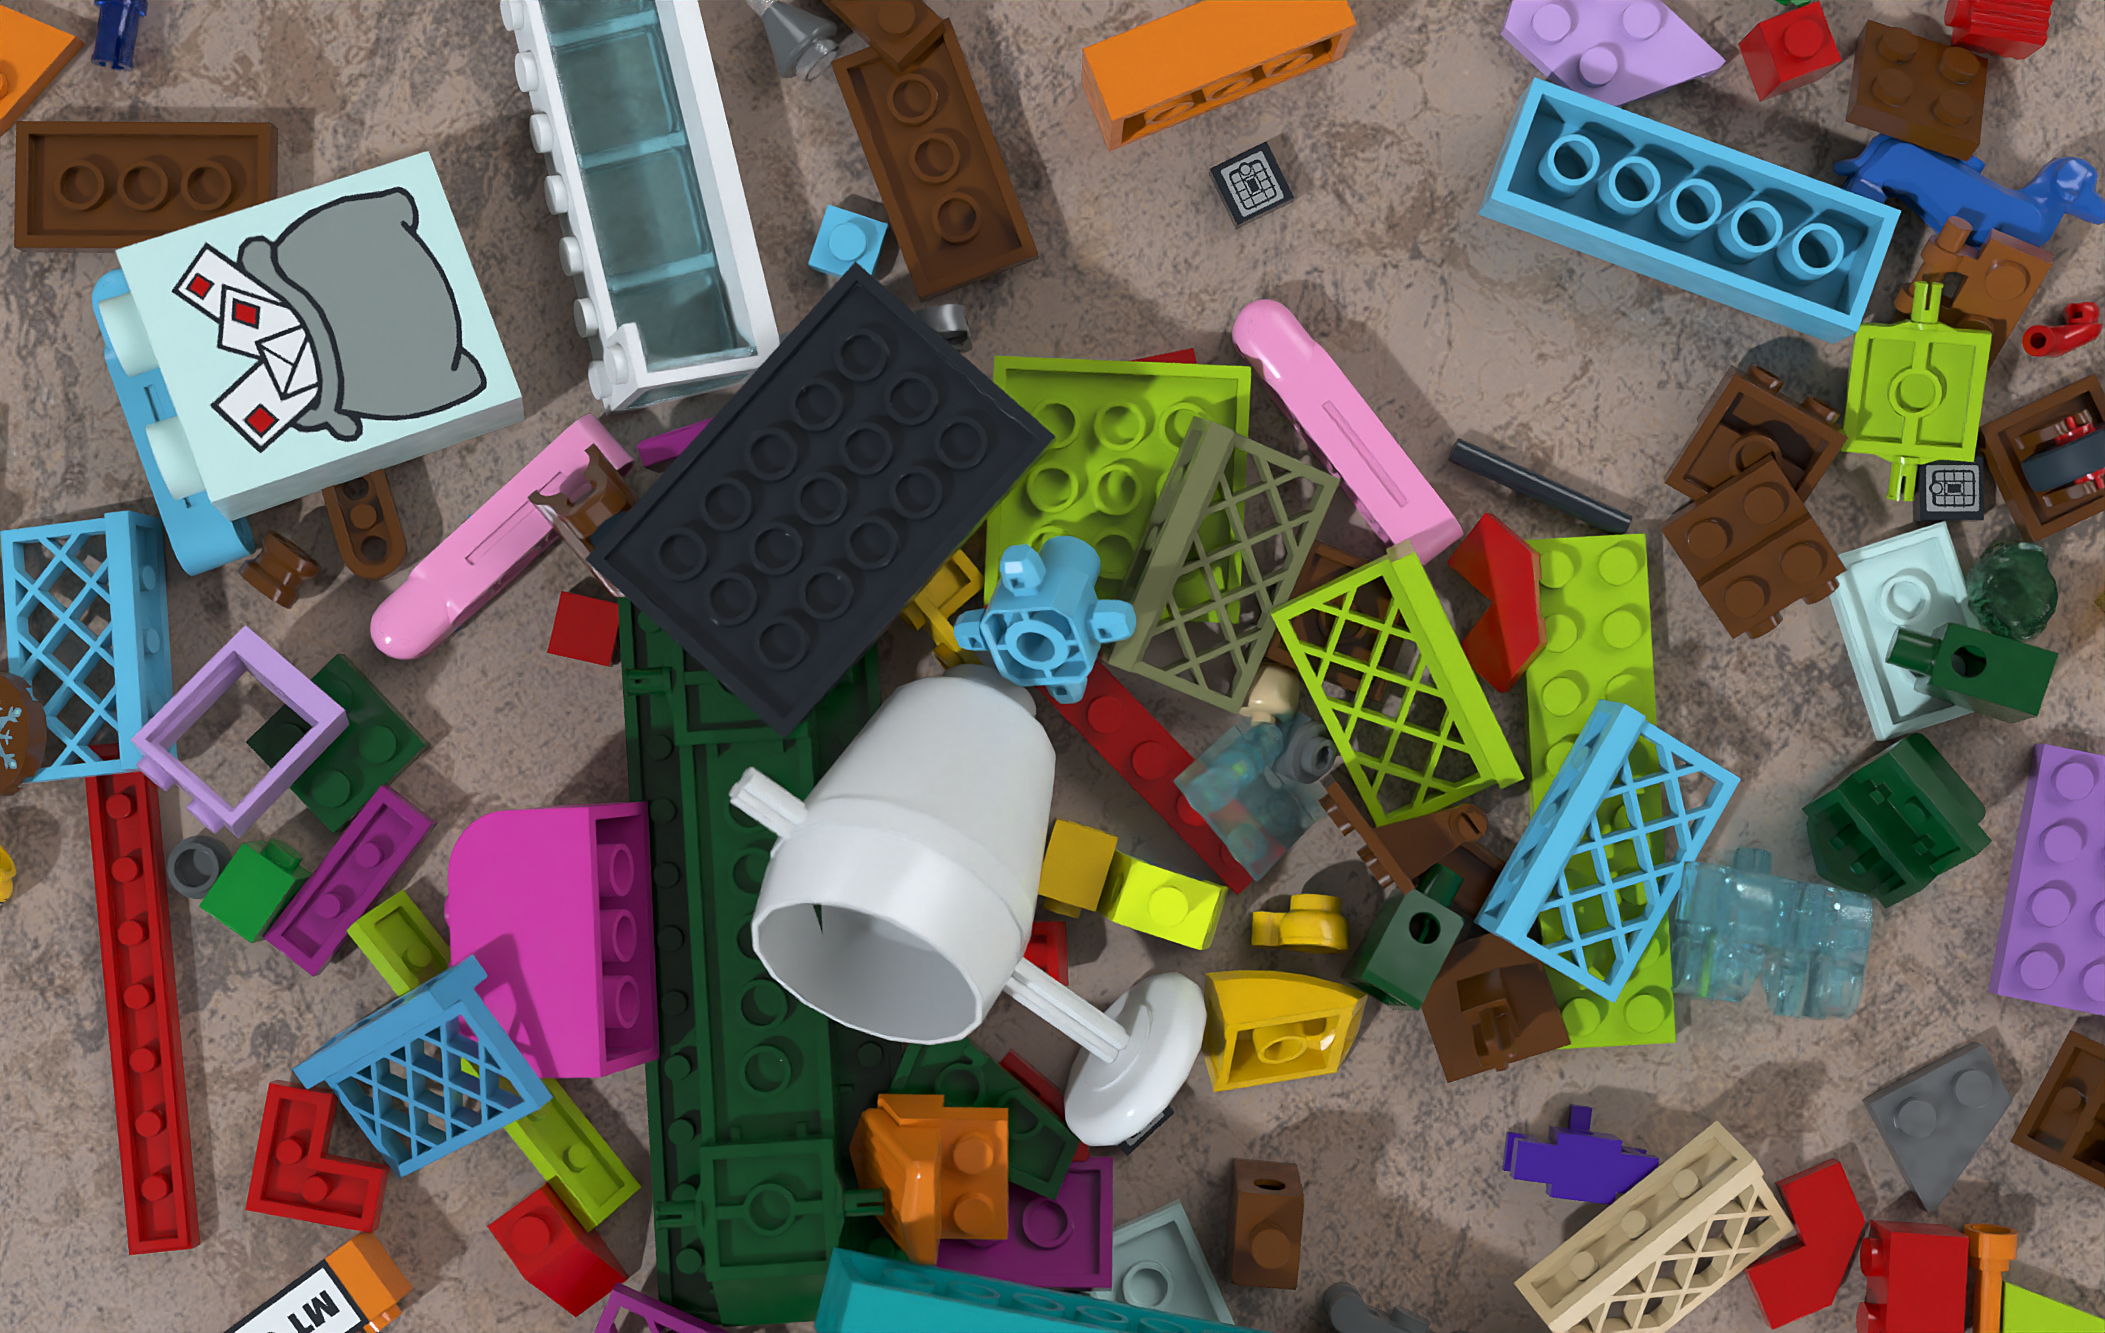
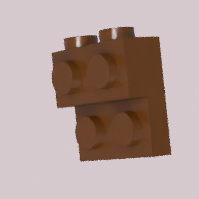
[1664,363,1848,503]
[1659,454,1847,639]

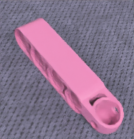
[1232,299,1464,566]
[370,414,635,661]

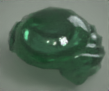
[1965,540,2059,643]

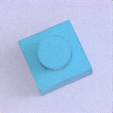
[808,204,890,278]

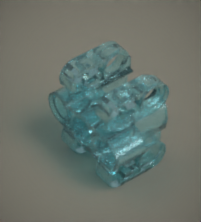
[1670,861,1873,1021]

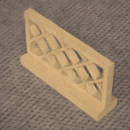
[1514,1121,1795,1333]

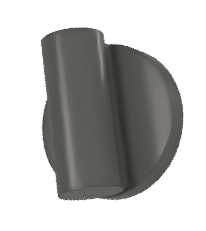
[1271,712,1337,784]

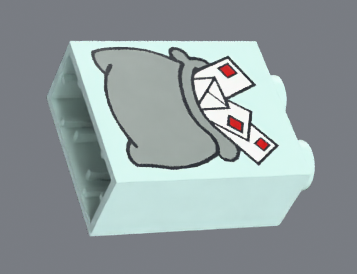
[98,151,525,522]

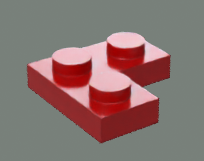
[245,1080,390,1233]

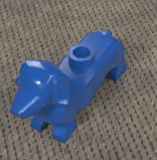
[1833,133,2105,250]

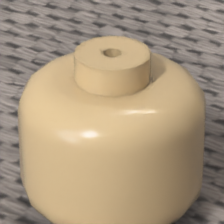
[1239,662,1301,730]

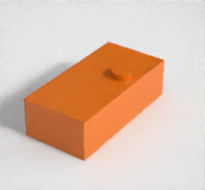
[1081,0,1356,152]

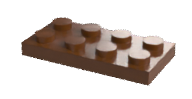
[830,18,1039,303]
[14,121,278,253]

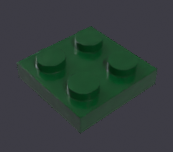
[246,654,431,834]

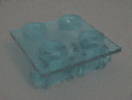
[1173,724,1316,882]

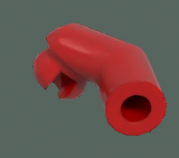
[2022,302,2104,358]

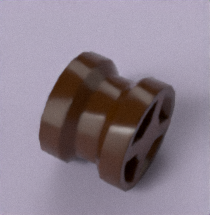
[238,530,322,609]

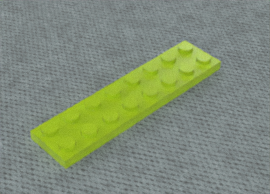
[1522,533,1676,1049]

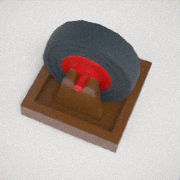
[1977,374,2105,545]

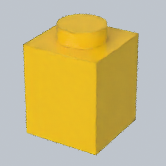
[1038,817,1118,919]

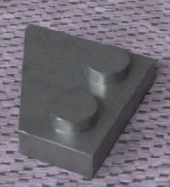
[1862,1041,2013,1213]

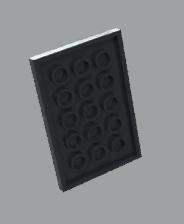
[585,261,1056,740]

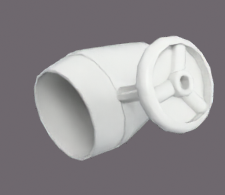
[729,664,1207,1146]

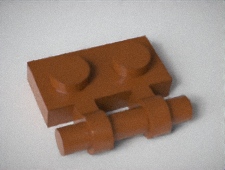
[1888,216,2053,370]

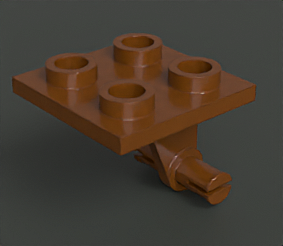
[1318,773,1488,895]

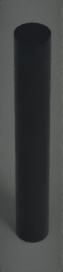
[1448,438,1632,535]

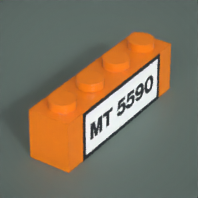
[223,1232,413,1333]

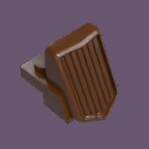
[2010,1030,2105,1191]

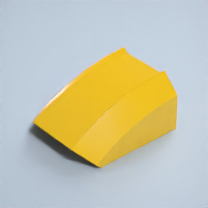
[1201,970,1368,1092]

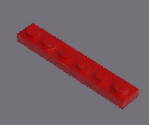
[982,603,1283,896]

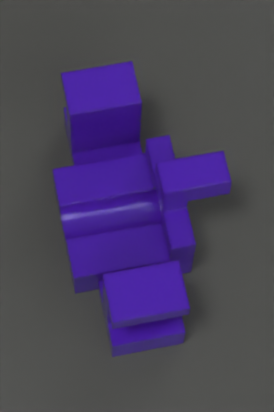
[1502,1104,1659,1205]

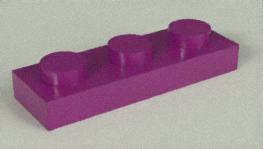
[263,785,438,977]

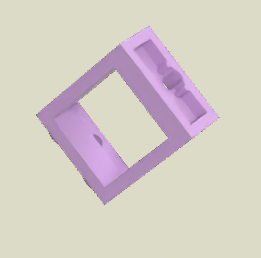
[130,625,350,838]

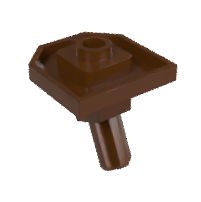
[1421,932,1571,1083]

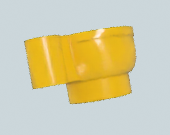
[1251,894,1349,954]

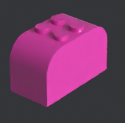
[444,801,660,1078]

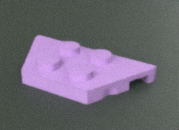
[1500,0,1726,108]

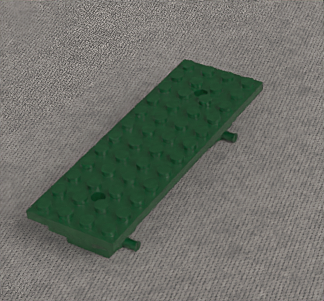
[617,597,913,1328]

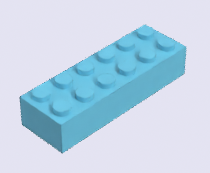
[1478,77,1901,344]

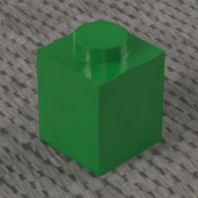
[198,838,312,943]

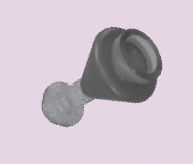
[745,0,841,83]

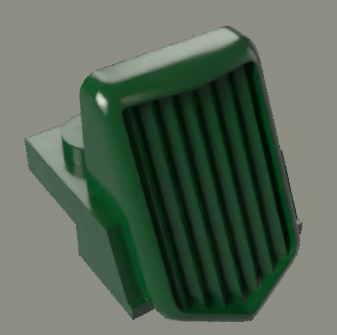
[1802,733,1992,909]

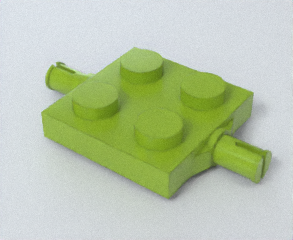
[1840,281,1992,502]

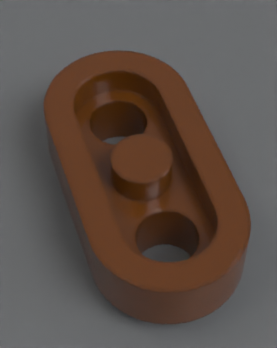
[321,469,407,581]

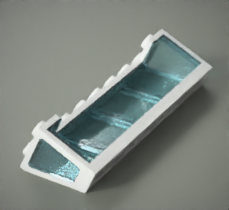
[500,0,780,416]

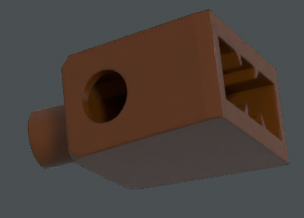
[1223,1158,1304,1290]

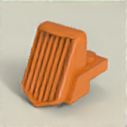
[849,1094,1009,1266]

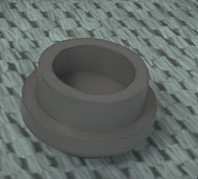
[167,835,232,899]

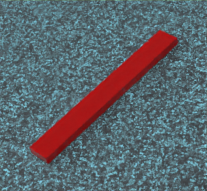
[83,742,200,1255]

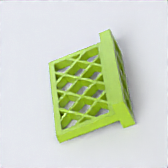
[1270,538,1524,827]

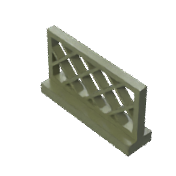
[1097,416,1341,715]

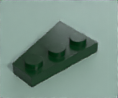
[888,1035,1080,1200]

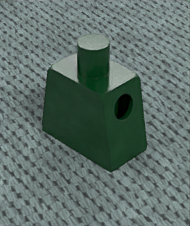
[1885,622,2059,724]
[1340,863,1464,1011]

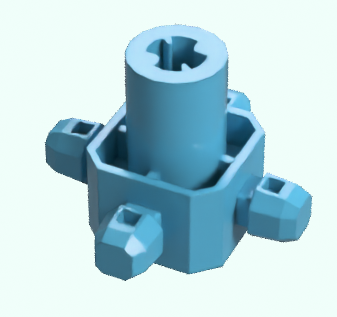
[954,536,1137,704]

